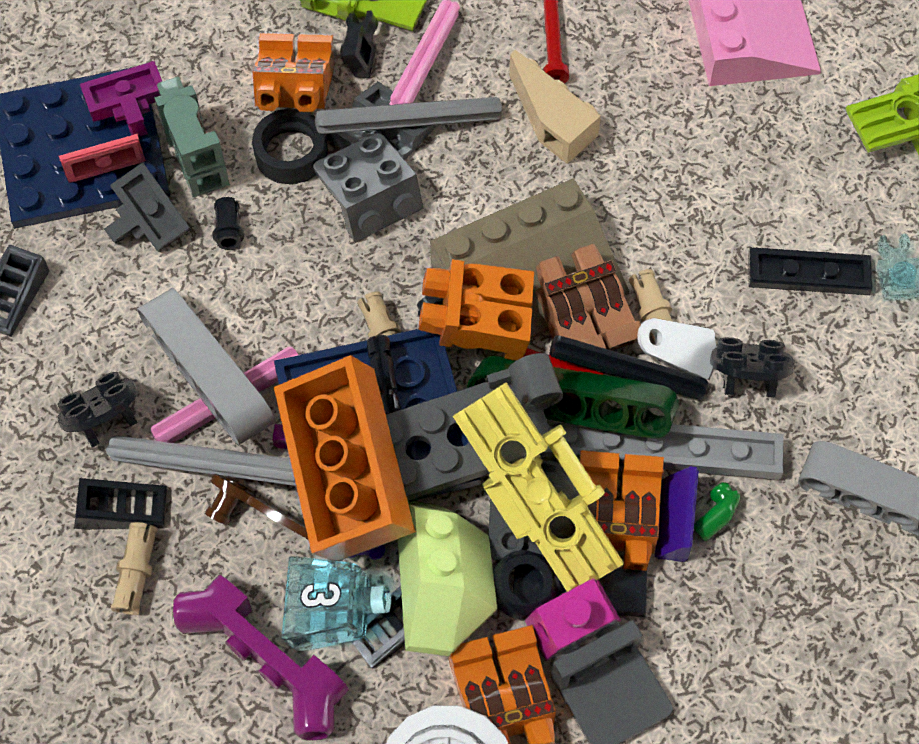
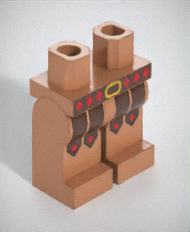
[535,244,641,351]

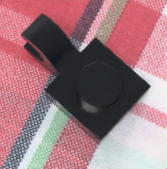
[340,10,378,79]

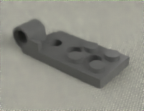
[386,353,563,501]

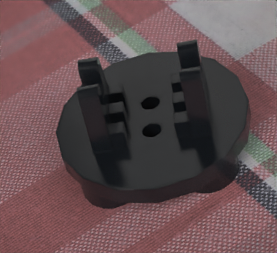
[710,337,795,398]
[58,372,138,448]

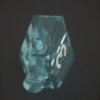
[281,556,391,651]

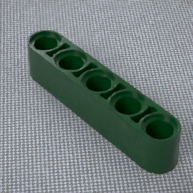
[467,356,679,439]

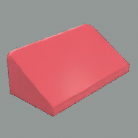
[59,134,145,183]

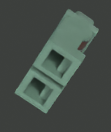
[155,77,230,198]

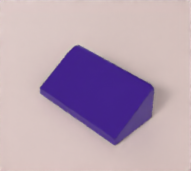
[654,466,699,562]

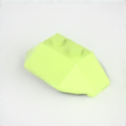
[398,501,497,656]

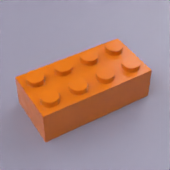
[274,355,415,562]

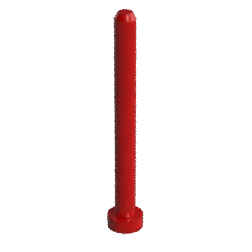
[543,0,569,84]

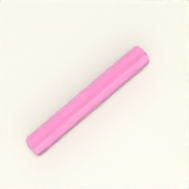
[389,0,460,105]
[151,347,299,443]

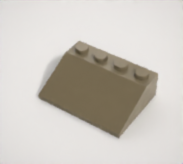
[430,178,629,358]

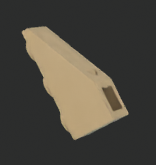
[509,49,601,164]

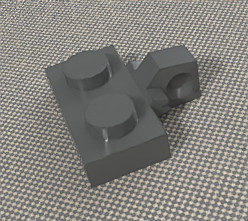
[104,163,191,252]

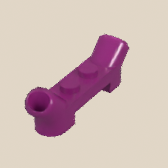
[173,575,349,740]

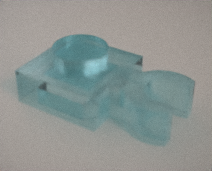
[876,234,919,301]

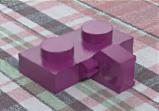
[80,61,162,137]

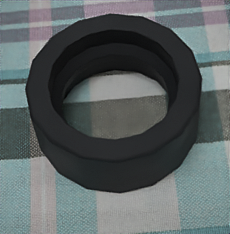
[252,108,328,185]

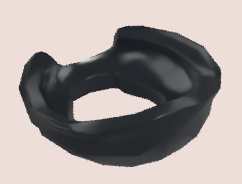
[493,550,561,619]

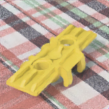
[453,382,623,592]

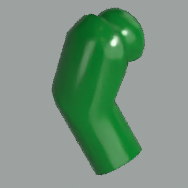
[694,482,741,542]

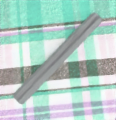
[315,97,503,134]
[106,435,296,486]

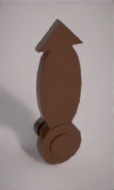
[205,473,308,539]

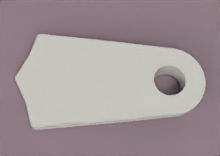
[638,318,717,379]

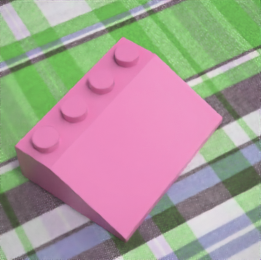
[688,0,821,86]

